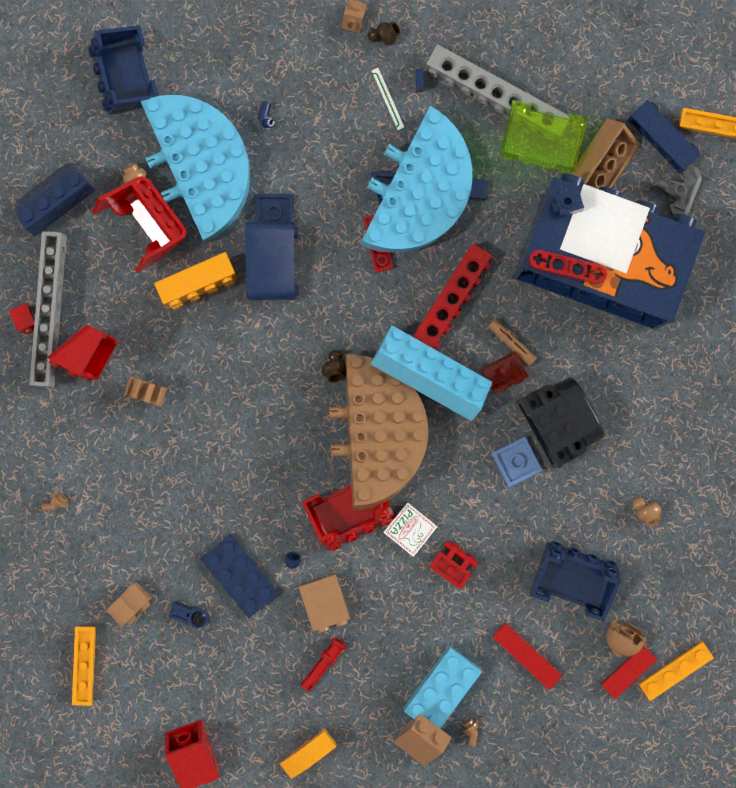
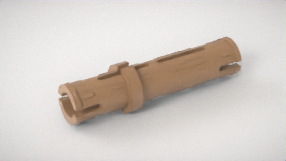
[487,318,537,366]

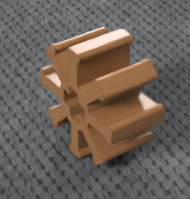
[124,376,167,407]

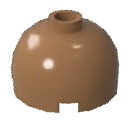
[606,620,647,657]

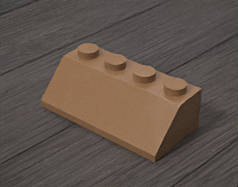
[570,118,640,189]

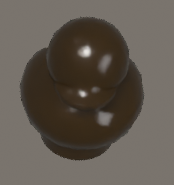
[368,21,400,45]
[321,350,345,383]

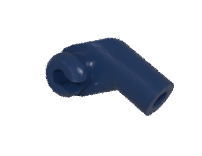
[258,101,275,129]

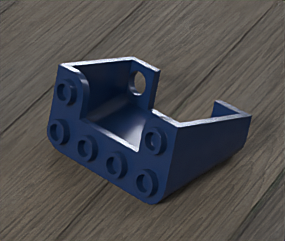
[88,25,159,115]
[530,541,621,622]

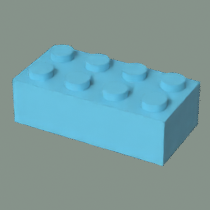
[403,645,482,728]

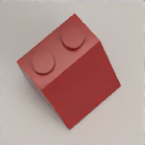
[165,719,219,788]

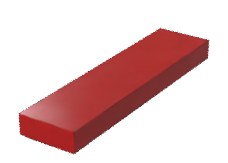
[492,622,562,690]

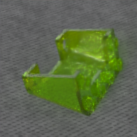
[500,100,588,174]

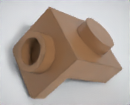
[342,0,367,33]

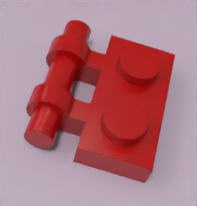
[429,540,479,590]

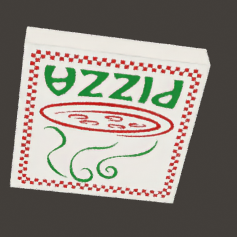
[383,502,437,557]

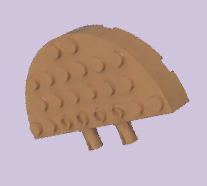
[329,354,428,511]

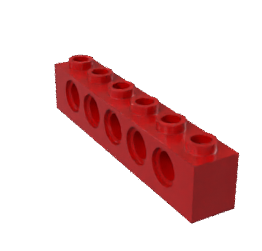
[413,243,492,350]

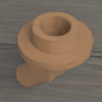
[41,493,69,511]
[461,718,478,746]

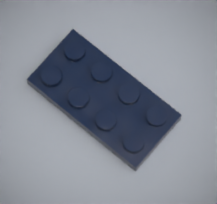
[200,534,279,618]

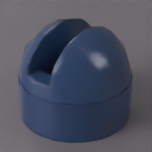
[285,552,301,569]

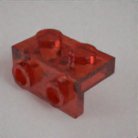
[481,351,528,394]

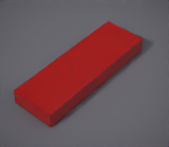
[601,646,657,699]

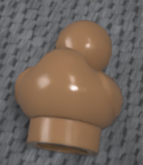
[123,163,152,184]
[632,497,662,526]

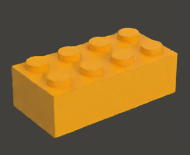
[154,252,239,310]

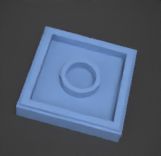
[491,436,543,487]

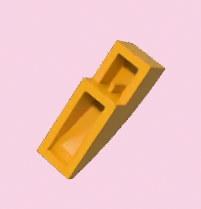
[279,728,337,779]

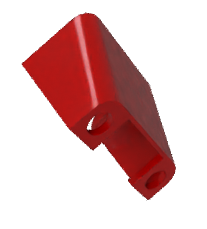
[47,324,119,382]
[302,485,394,551]

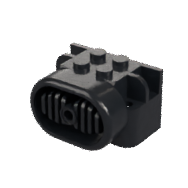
[516,377,604,468]

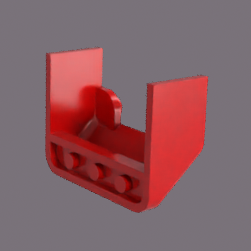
[92,177,186,273]

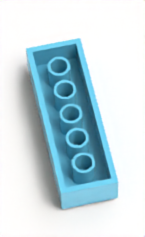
[371,326,492,421]

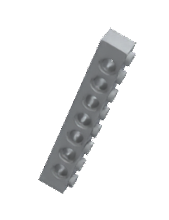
[426,44,571,141]
[29,231,67,388]

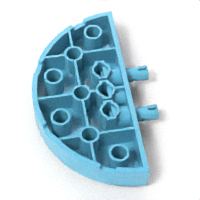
[141,95,250,243]
[360,106,472,253]

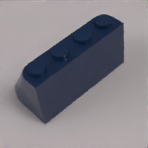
[15,163,96,236]

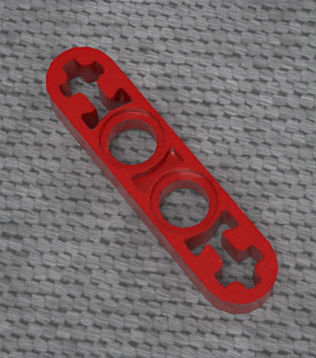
[529,250,607,284]

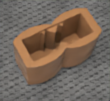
[106,582,152,627]

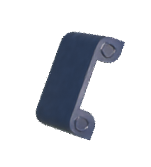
[245,222,299,301]

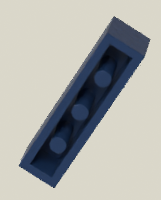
[628,100,701,174]

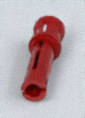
[300,637,347,692]

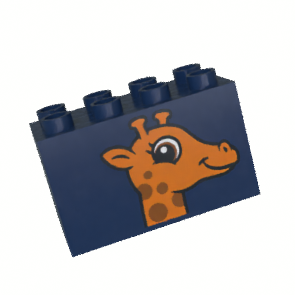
[513,173,705,330]

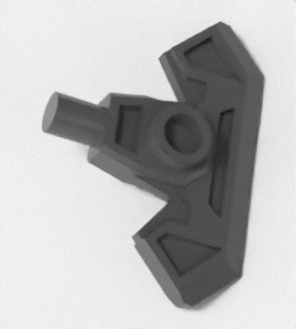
[656,167,702,216]

